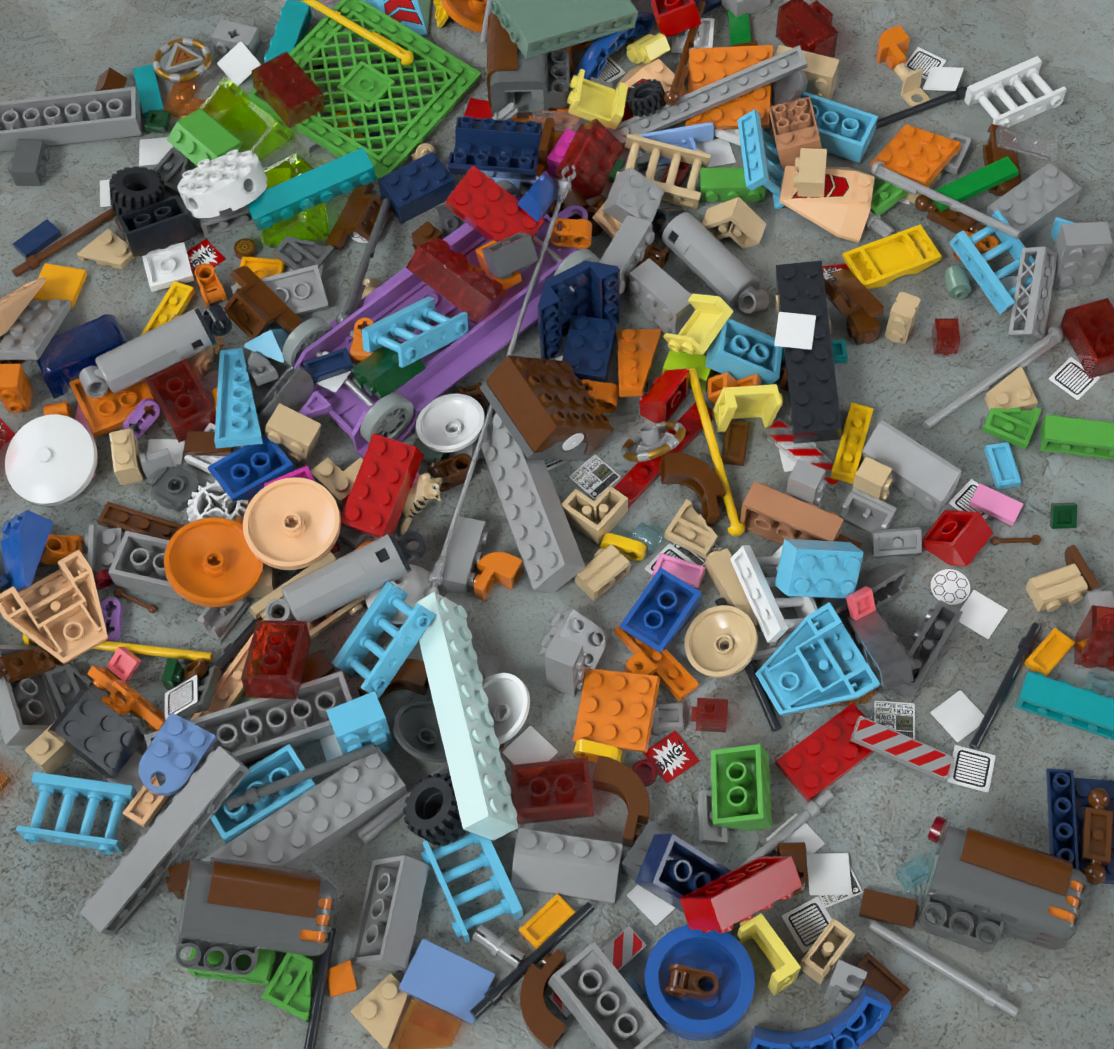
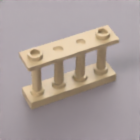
[616,134,711,210]
[250,552,365,656]

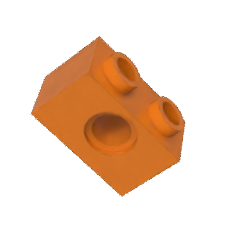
[0,364,34,413]

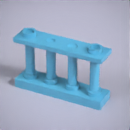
[737,109,785,210]
[949,210,1035,315]
[362,296,468,368]
[332,581,436,698]
[16,772,137,855]
[421,832,524,944]

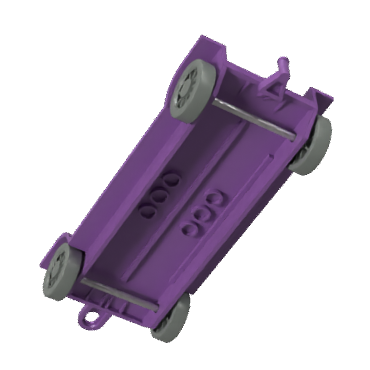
[282,180,600,458]

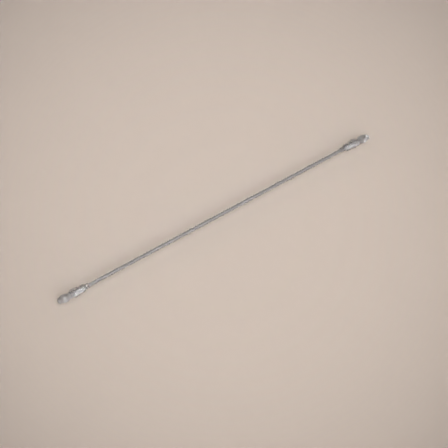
[423,165,576,597]

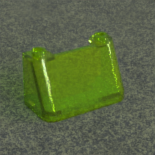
[199,76,294,161]
[261,153,329,248]

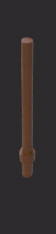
[11,208,117,278]

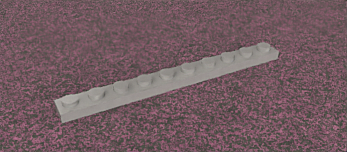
[602,45,808,152]

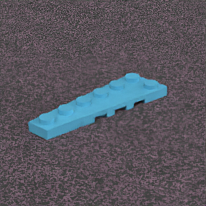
[214,348,263,448]

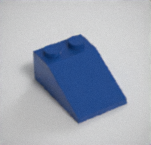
[207,434,294,502]
[1,510,53,592]
[619,567,702,654]

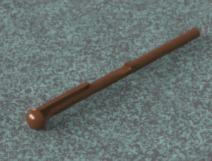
[664,0,706,106]

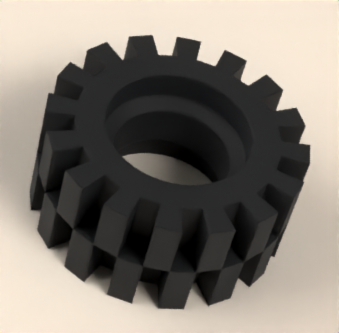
[626,79,666,117]

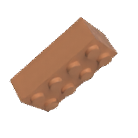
[740,481,844,545]

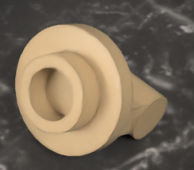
[411,143,436,161]
[362,278,383,299]

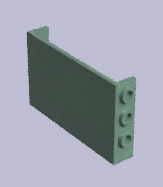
[490,0,638,59]

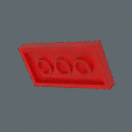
[775,703,875,802]

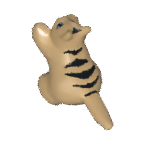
[400,473,443,536]

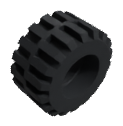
[109,166,165,215]
[403,773,466,846]

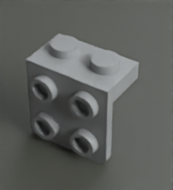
[539,609,610,674]

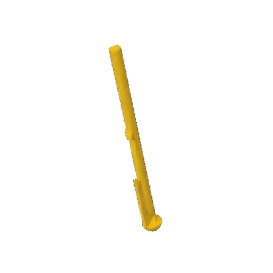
[300,0,414,66]
[688,368,746,537]
[23,634,213,662]

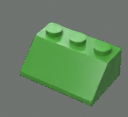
[167,108,243,166]
[711,744,772,831]

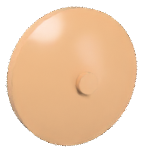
[243,477,341,570]

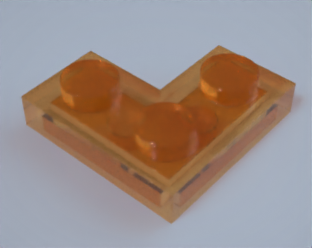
[163,81,210,118]

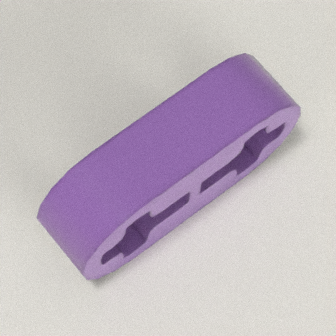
[123,398,160,438]
[100,598,123,642]

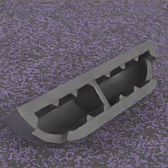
[771,71,808,106]
[256,365,314,436]
[822,563,909,625]

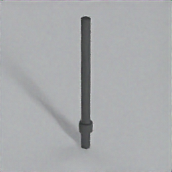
[226,743,377,811]

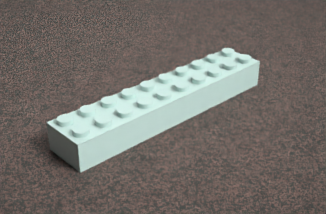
[411,592,519,841]

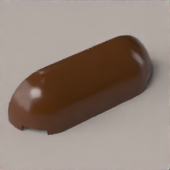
[983,124,1022,196]

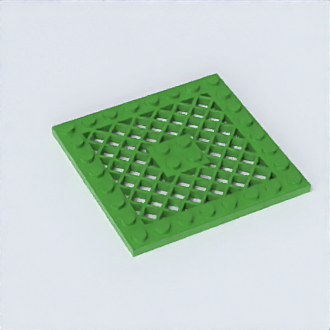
[248,0,481,182]

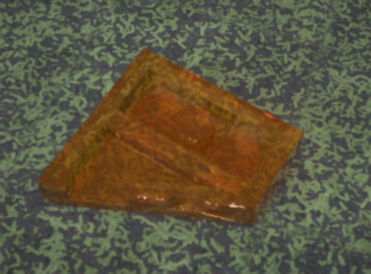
[390,999,463,1049]

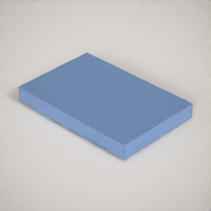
[398,939,495,1025]

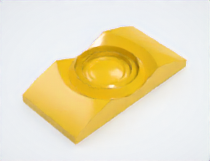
[842,224,942,289]

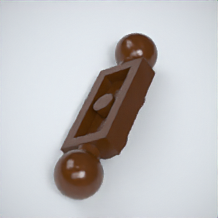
[915,195,986,234]
[0,647,67,683]
[1081,788,1113,885]

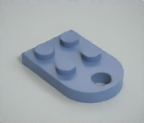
[139,712,217,796]

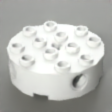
[177,150,268,218]

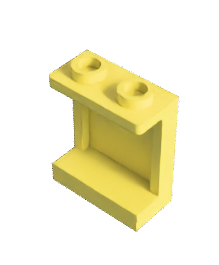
[567,69,628,129]
[663,294,733,355]
[712,384,783,432]
[737,913,801,996]

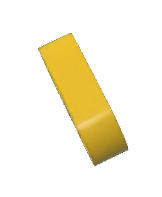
[600,533,647,561]
[573,739,623,763]

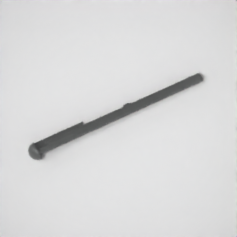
[336,198,391,324]

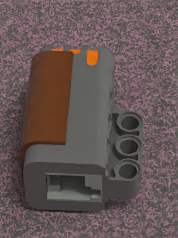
[487,13,570,118]
[919,825,1087,952]
[175,857,337,975]

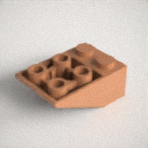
[768,97,822,169]

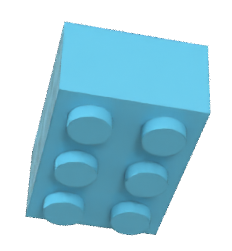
[705,319,782,385]
[775,539,864,598]
[326,691,394,765]

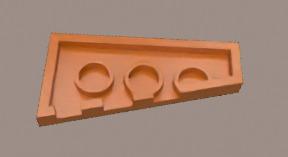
[617,329,662,397]

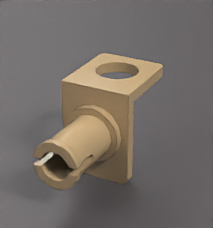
[894,63,931,107]

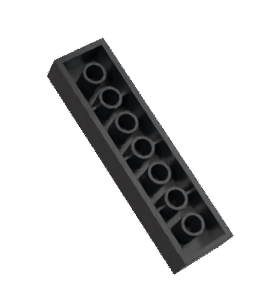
[776,260,842,444]

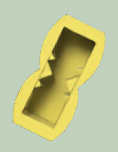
[626,33,670,64]

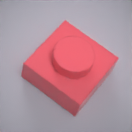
[846,586,876,621]
[107,646,142,682]

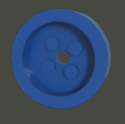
[644,925,755,1041]

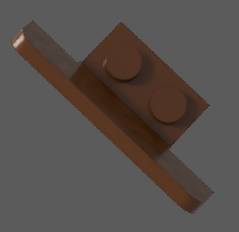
[326,183,393,250]
[224,266,302,340]
[824,269,884,318]

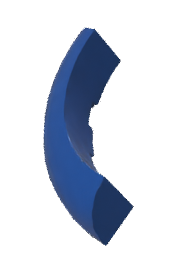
[572,12,656,80]
[517,171,556,222]
[747,984,892,1049]

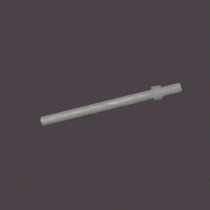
[739,790,834,867]
[868,920,1019,1017]

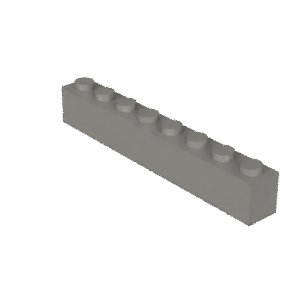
[80,746,251,936]

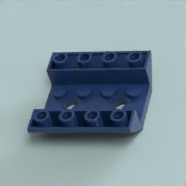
[448,116,542,180]
[538,260,620,359]
[1046,768,1114,884]

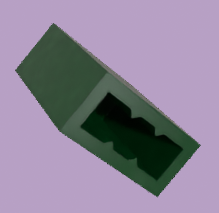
[351,339,426,399]

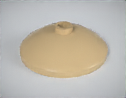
[685,605,758,678]

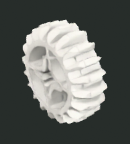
[187,480,250,522]

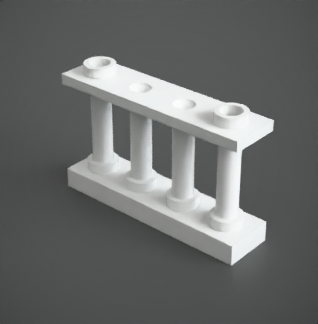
[964,56,1067,130]
[730,545,818,643]

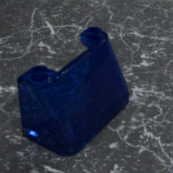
[36,314,128,399]

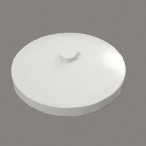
[5,414,98,506]

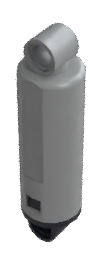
[652,207,769,314]
[79,305,232,398]
[265,531,426,628]

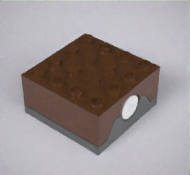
[480,355,614,461]

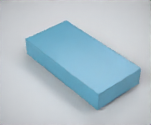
[984,442,1022,490]

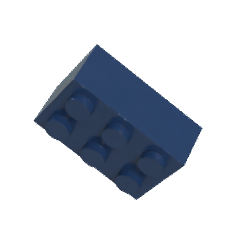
[378,151,456,224]
[562,315,616,389]
[635,834,731,913]

